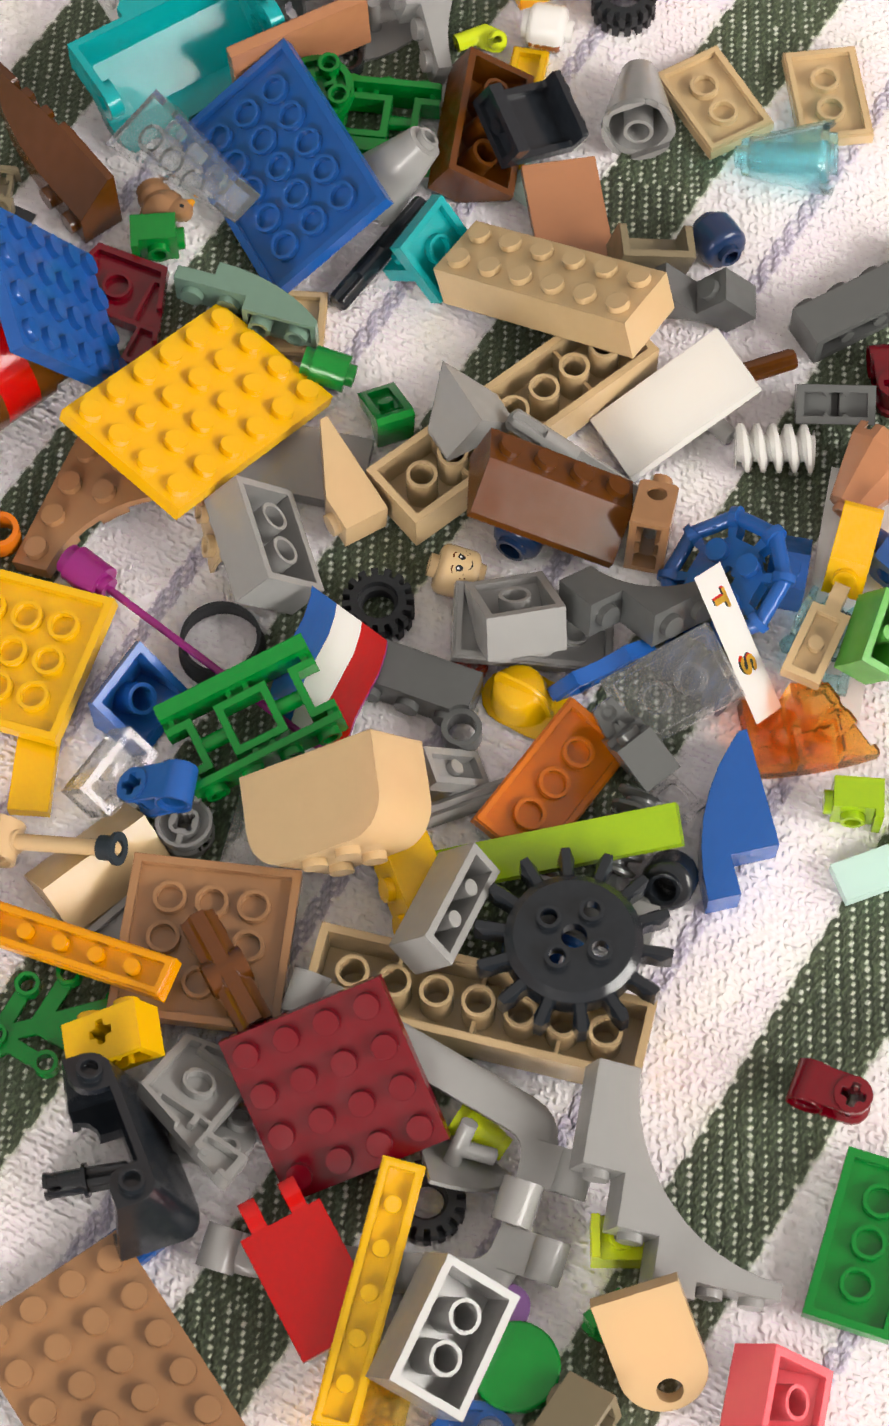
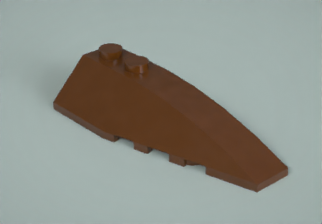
[0,62,122,243]

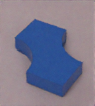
[547,640,657,702]

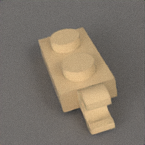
[779,581,851,691]

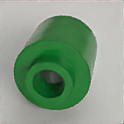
[299,345,358,393]

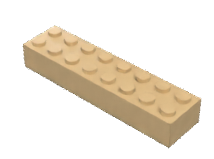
[366,336,659,546]
[308,921,658,1085]

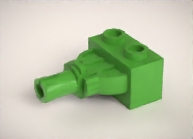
[834,587,889,685]

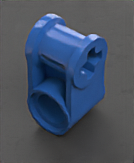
[117,759,199,818]

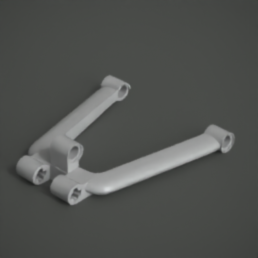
[195,967,591,1294]

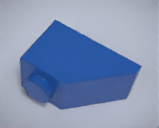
[761,535,813,613]

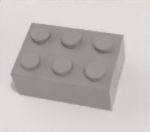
[204,475,324,615]
[365,1252,520,1422]

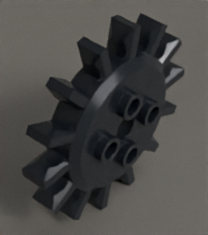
[474,847,674,1042]

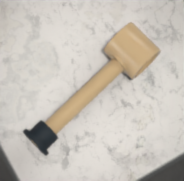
[0,813,128,868]

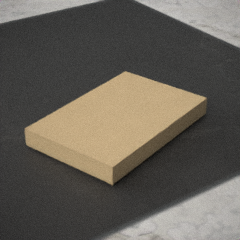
[658,45,774,160]
[782,46,874,150]

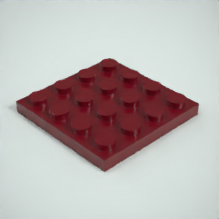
[218,973,451,1197]

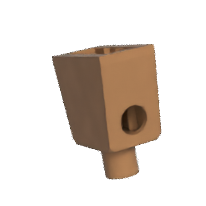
[623,474,679,574]

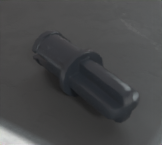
[42,1160,128,1201]

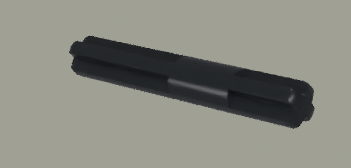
[330,196,426,311]

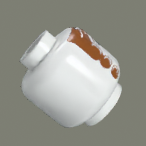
[520,2,575,54]

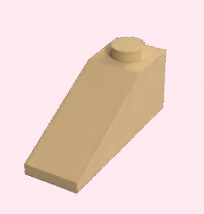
[320,416,388,547]

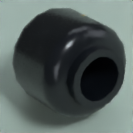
[642,849,699,910]

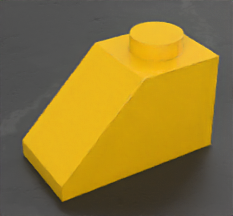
[821,500,885,600]

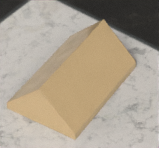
[24,802,171,929]

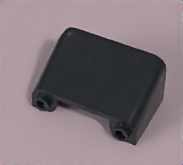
[61,1052,200,1262]

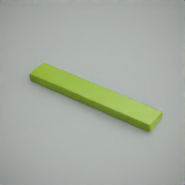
[435,802,685,883]

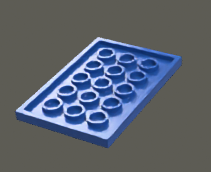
[174,38,394,293]
[0,207,127,388]

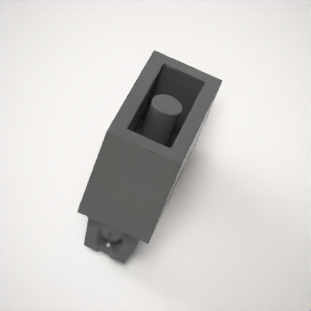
[591,697,681,793]

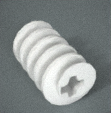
[734,423,816,473]

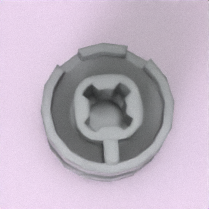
[155,796,215,859]

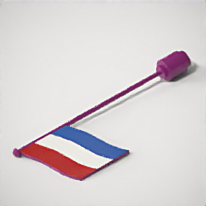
[56,545,388,749]

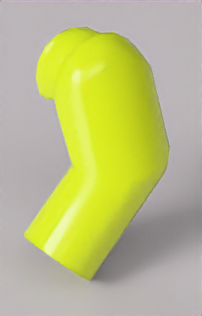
[453,24,507,53]

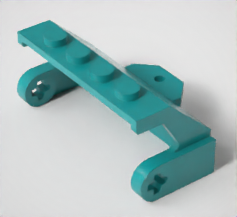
[67,0,286,155]

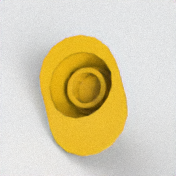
[482,664,568,740]

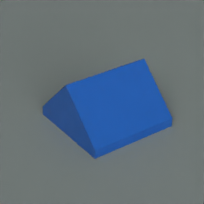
[88,641,187,756]

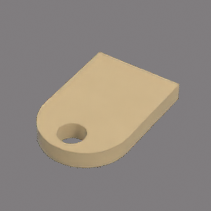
[590,1272,709,1412]

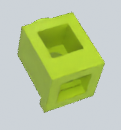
[822,775,885,833]

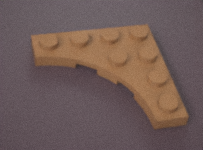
[12,437,209,579]

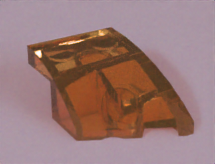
[737,682,880,779]

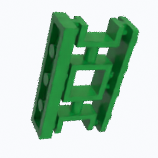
[340,73,443,178]
[152,633,349,802]

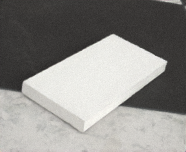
[590,328,762,482]

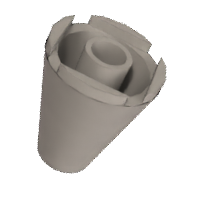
[601,59,676,160]
[362,126,439,227]

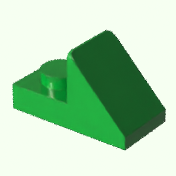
[357,382,415,448]

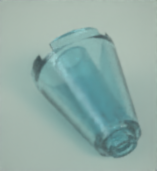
[734,119,839,196]

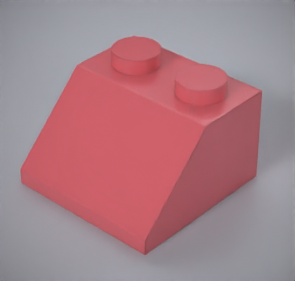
[720,1343,834,1426]

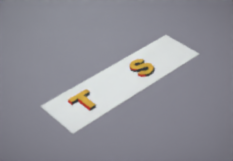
[694,562,782,724]

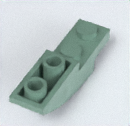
[173,262,319,348]

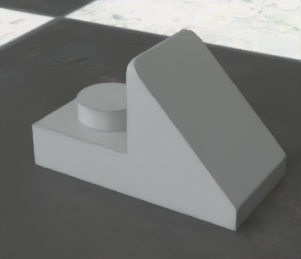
[423,746,489,802]

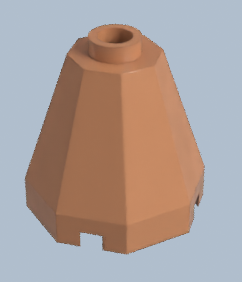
[830,420,889,518]

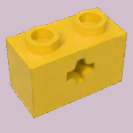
[61,996,165,1071]

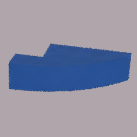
[698,729,780,914]

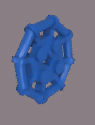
[656,506,797,651]

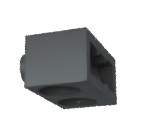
[793,384,877,425]

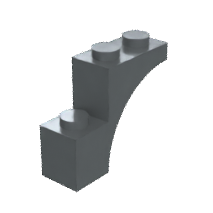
[654,262,756,332]
[559,566,711,647]

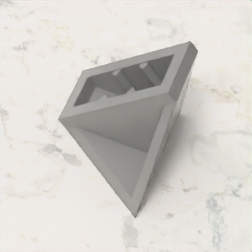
[428,361,510,462]

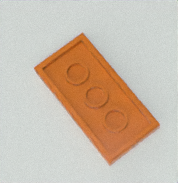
[470,696,620,839]

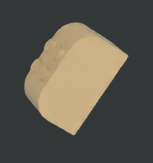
[239,729,431,877]

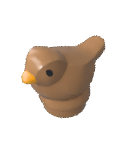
[136,177,195,222]

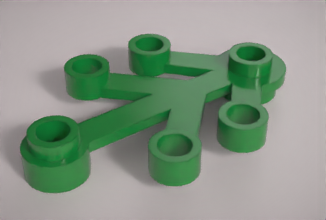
[0,967,109,1079]

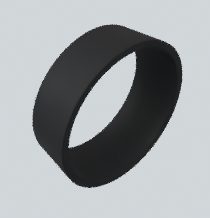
[178,601,267,684]

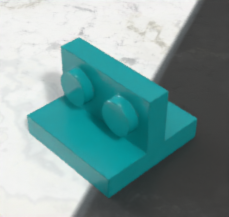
[383,194,467,303]

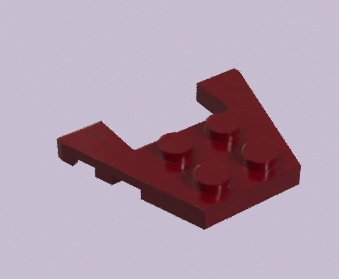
[89,242,169,364]

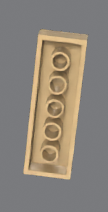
[433,221,675,358]

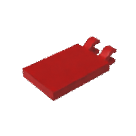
[237,1176,354,1364]

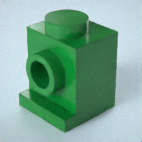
[129,212,186,262]

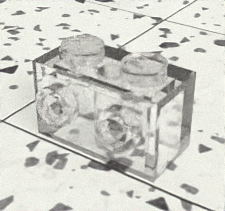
[61,726,159,818]

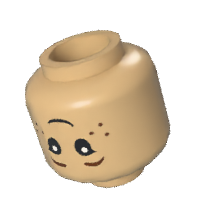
[425,543,487,598]

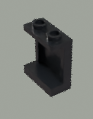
[472,70,589,169]

